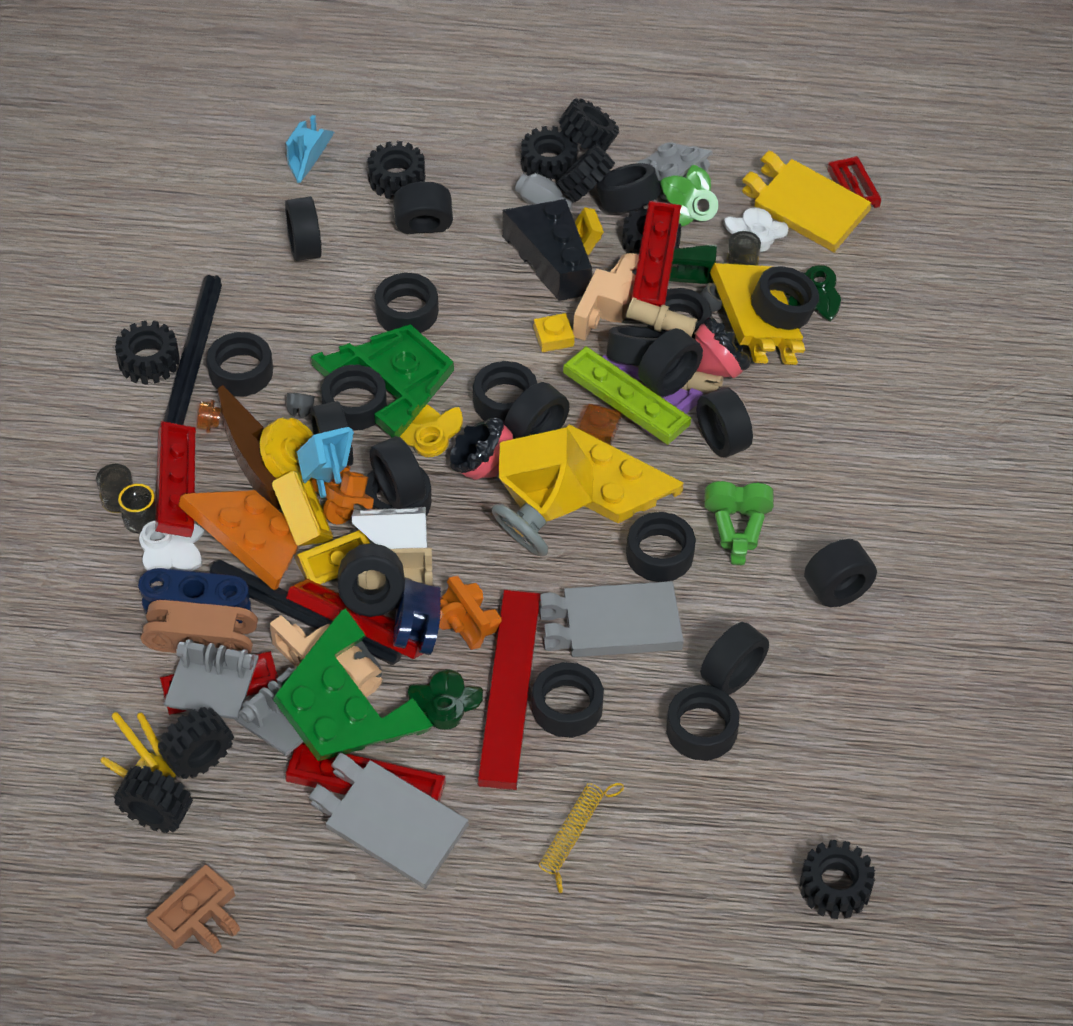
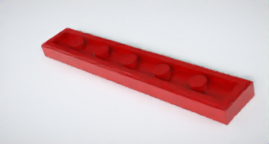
[478,590,541,790]

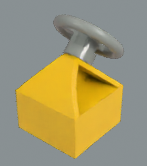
[492,427,593,557]

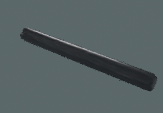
[163,274,222,425]
[209,560,402,665]

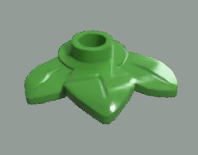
[661,165,719,226]

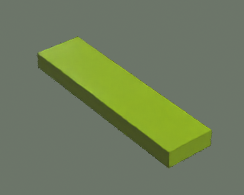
[563,346,691,445]

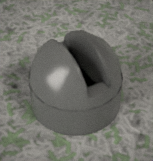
[700,283,723,312]
[286,392,315,418]

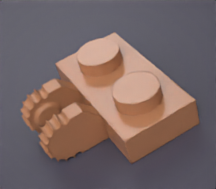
[146,864,240,954]

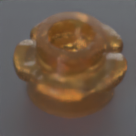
[197,399,221,434]

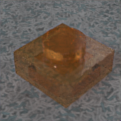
[578,403,622,445]

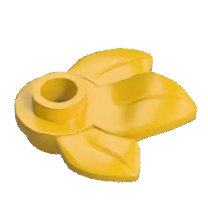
[400,405,463,457]

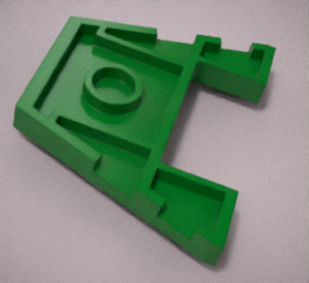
[311,324,454,437]
[273,608,433,761]

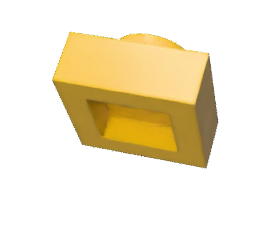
[575,207,604,255]
[533,313,575,352]

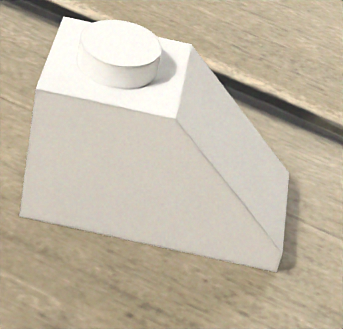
[352,507,428,549]

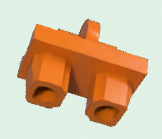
[311,465,374,525]
[439,576,501,650]

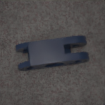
[138,568,251,623]
[393,577,441,655]

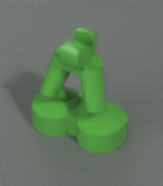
[704,481,774,565]

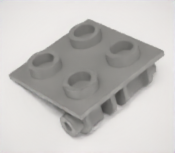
[638,142,713,200]
[164,639,259,720]
[236,666,303,756]

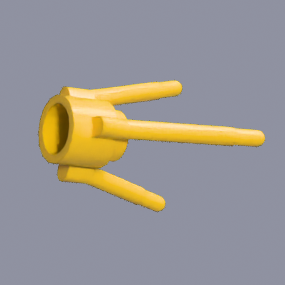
[100,712,176,778]

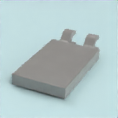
[539,581,683,657]
[309,753,469,889]

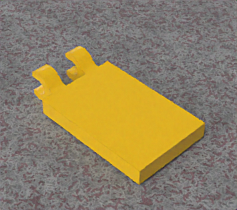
[742,150,871,253]
[710,263,805,365]

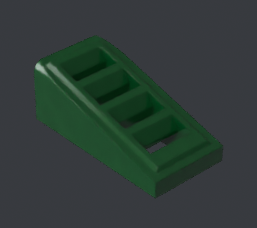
[669,245,717,284]

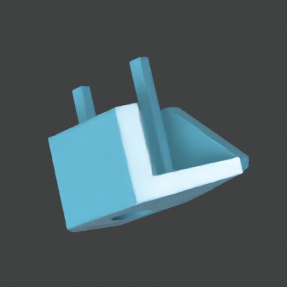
[286,115,335,183]
[297,427,354,498]

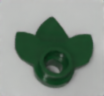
[783,265,841,322]
[408,669,483,730]

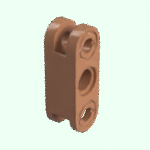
[141,600,258,654]

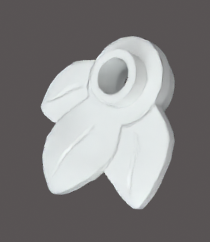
[724,207,789,252]
[139,520,204,571]

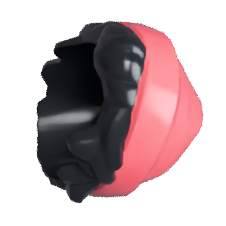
[694,317,750,378]
[450,418,513,480]

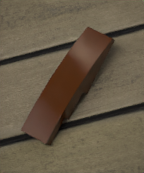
[217,385,281,510]

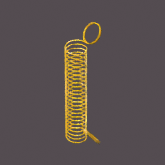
[539,783,624,894]

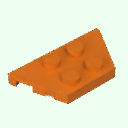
[179,490,300,590]

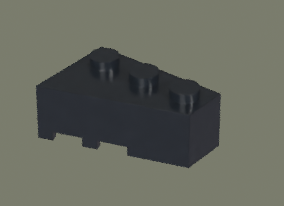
[502,199,592,301]

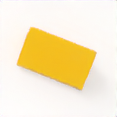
[272,471,333,546]
[294,530,370,585]

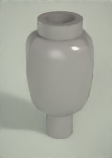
[515,173,573,209]

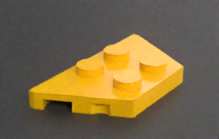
[567,424,684,523]

